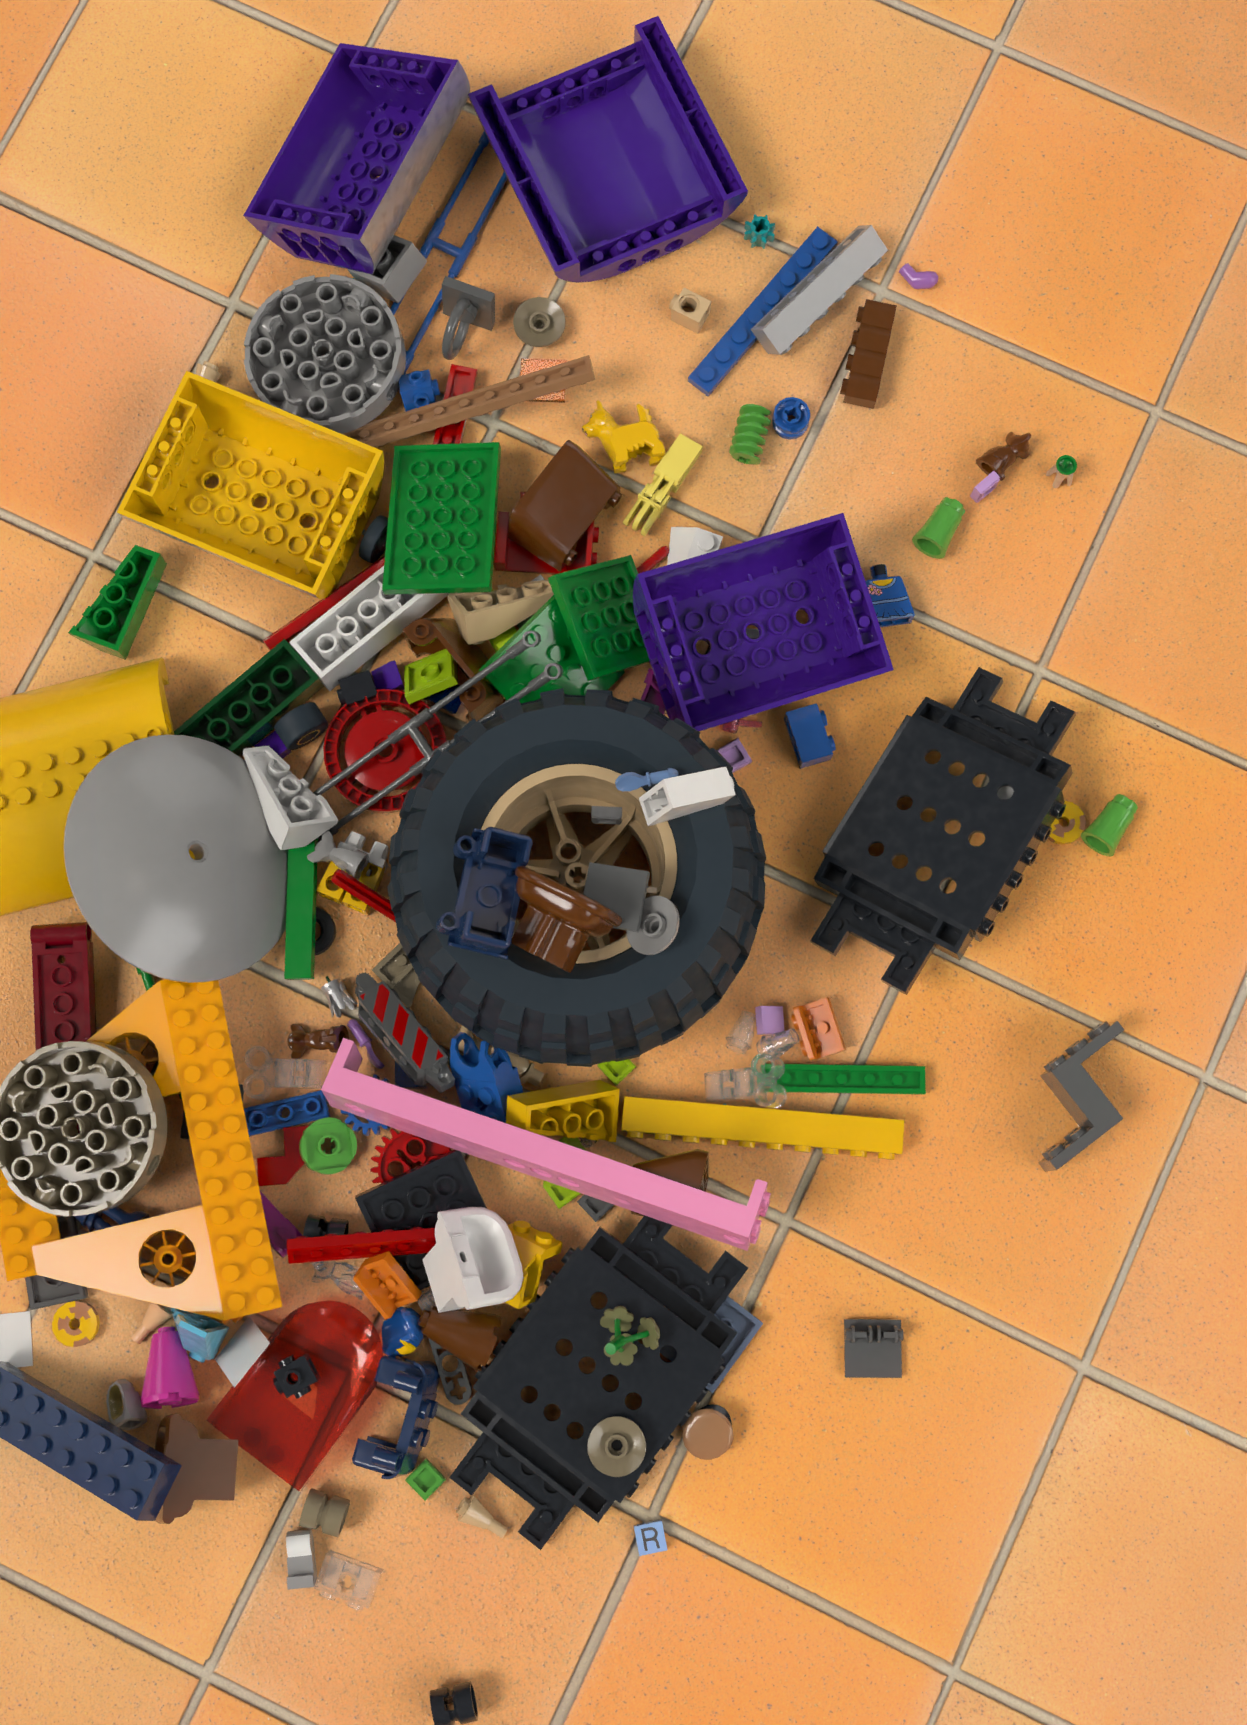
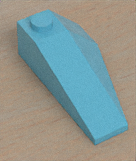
[171,1308,230,1363]

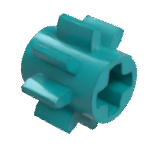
[744,214,775,249]

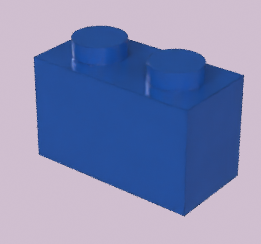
[784,703,836,769]

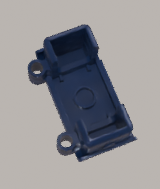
[436,827,533,960]
[352,1356,440,1479]

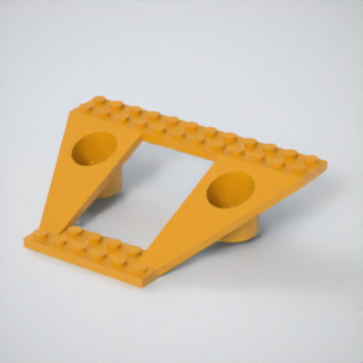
[0,979,282,1320]

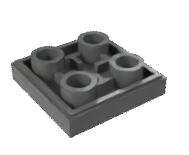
[583,862,650,932]

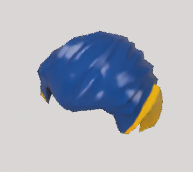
[382,1307,424,1357]

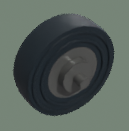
[359,515,388,563]

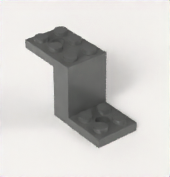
[1039,1021,1124,1172]

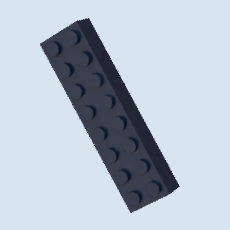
[0,1361,182,1521]

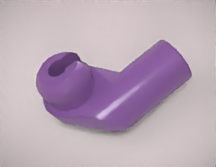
[899,263,938,289]

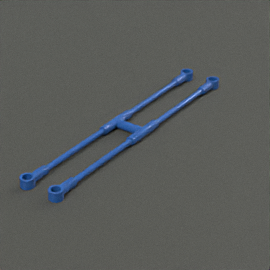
[390,131,508,374]

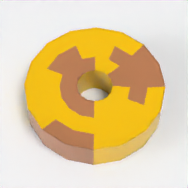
[1048,800,1086,845]
[52,1300,100,1347]

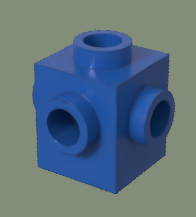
[399,369,440,411]

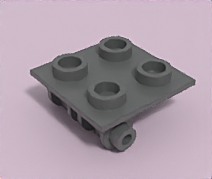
[844,1319,903,1378]

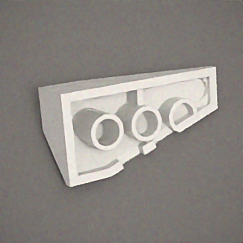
[242,746,338,850]

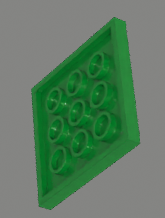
[548,555,650,681]
[479,595,625,703]

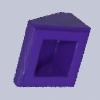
[371,660,405,691]
[254,731,292,759]

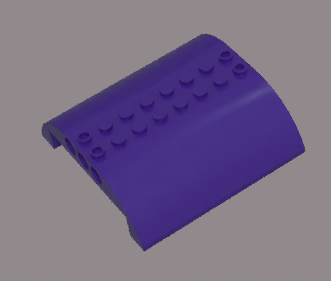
[468,16,748,283]

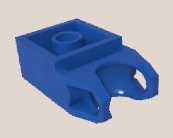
[450,1032,523,1123]

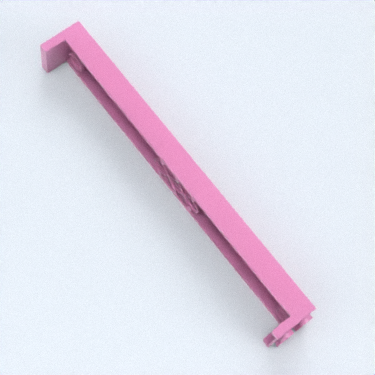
[321,1038,771,1251]

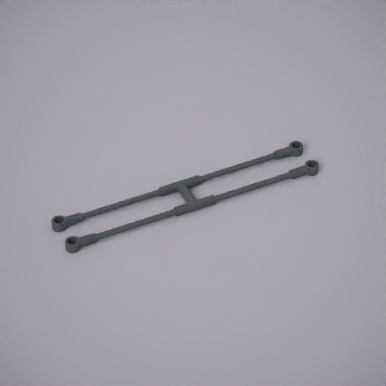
[313,630,563,842]

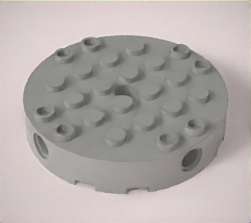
[244,274,406,434]

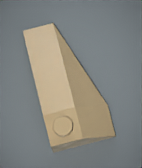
[447,580,554,645]

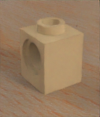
[669,288,711,334]

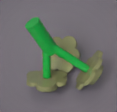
[600,1306,660,1366]

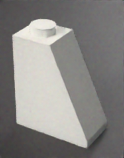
[639,767,736,826]

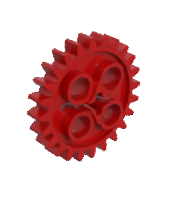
[370,1128,451,1183]

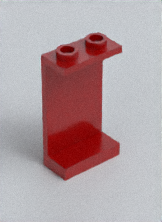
[494,511,599,575]

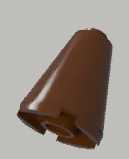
[418,1305,502,1371]

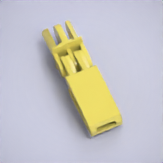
[623,433,703,536]

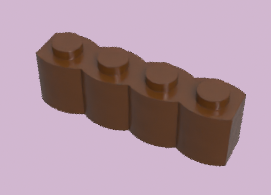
[840,299,897,409]

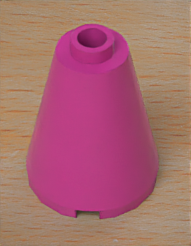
[141,1327,199,1409]

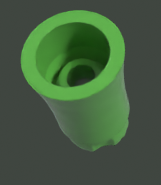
[912,497,965,559]
[1081,794,1138,857]

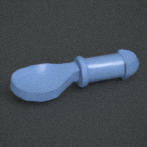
[615,768,679,792]

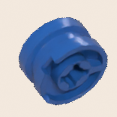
[772,397,810,440]

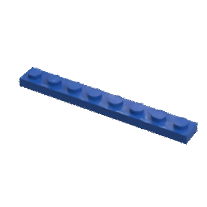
[688,226,838,397]

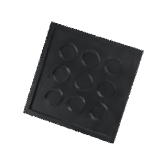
[355,1149,487,1290]

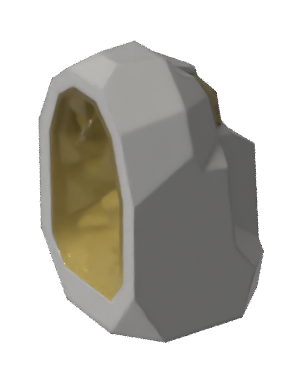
[106,1379,147,1430]

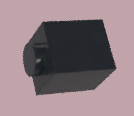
[336,670,377,707]

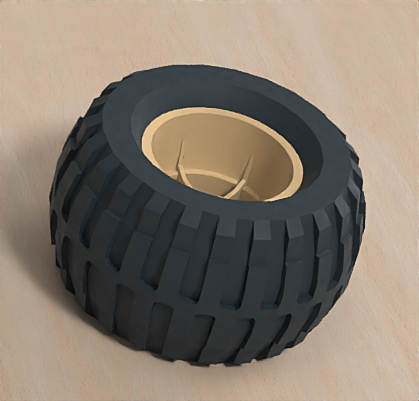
[387,688,766,1067]

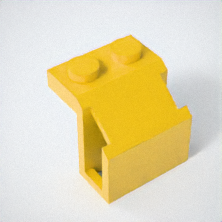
[505,1220,563,1309]

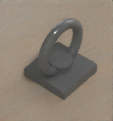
[442,276,495,360]

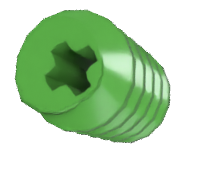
[729,404,771,465]

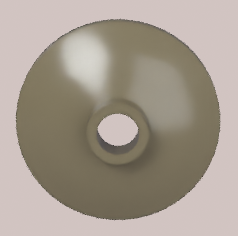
[513,297,565,347]
[587,1416,646,1477]

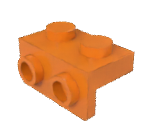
[791,997,846,1061]
[353,1251,422,1319]

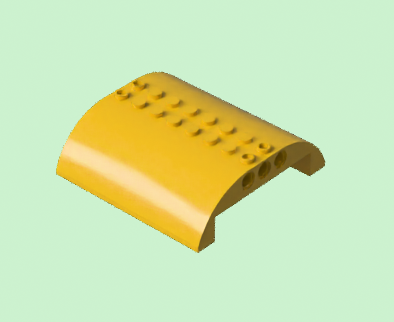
[0,657,195,916]

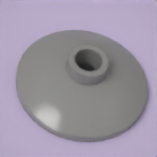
[626,896,679,955]

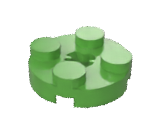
[299,1117,357,1175]

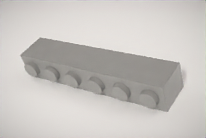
[751,225,888,355]

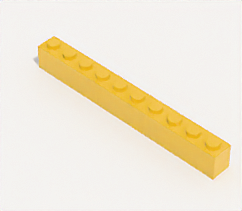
[621,1096,905,1160]

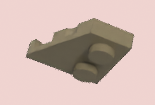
[372,943,420,1007]

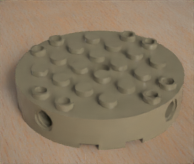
[0,1041,167,1216]

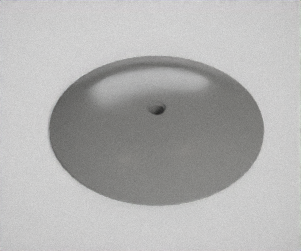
[64,735,288,983]

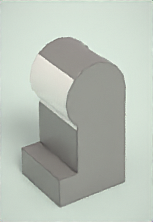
[286,1529,318,1590]

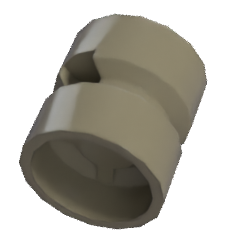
[299,1488,350,1538]

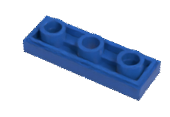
[244,1090,331,1137]

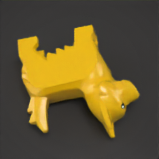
[582,400,666,474]

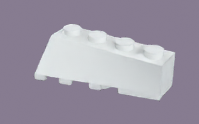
[667,527,723,565]

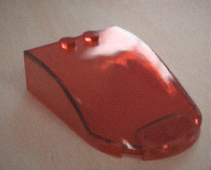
[206,1300,383,1493]

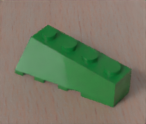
[68,545,167,660]

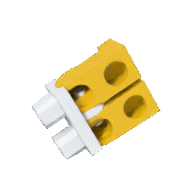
[316,831,389,916]

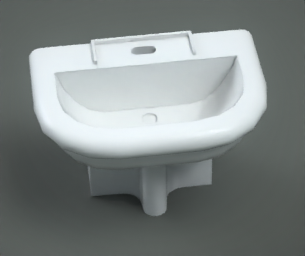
[422,1207,524,1313]

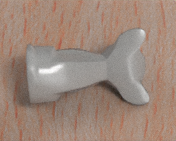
[307,831,369,880]

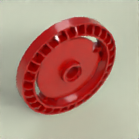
[323,689,447,813]

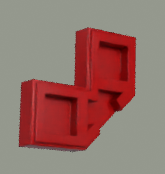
[257,1126,308,1186]

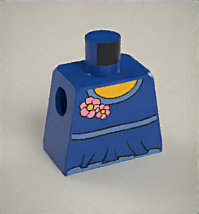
[866,564,915,628]

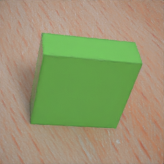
[405,1458,446,1501]

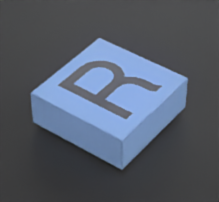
[634,1519,668,1556]

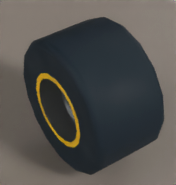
[274,702,328,750]

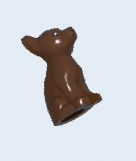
[976,432,1031,481]
[287,1024,349,1060]

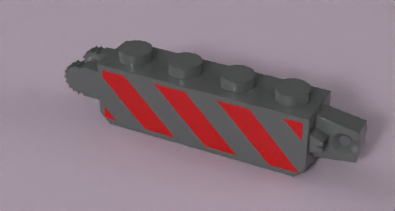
[355,972,455,1093]

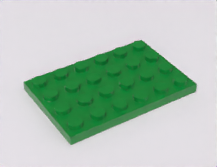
[382,442,501,595]

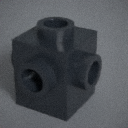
[273,1352,321,1399]

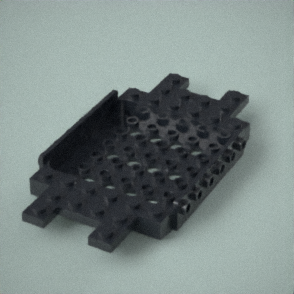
[810,667,1076,995]
[449,1215,748,1550]

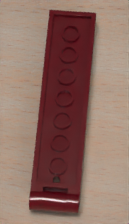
[30,922,97,1133]

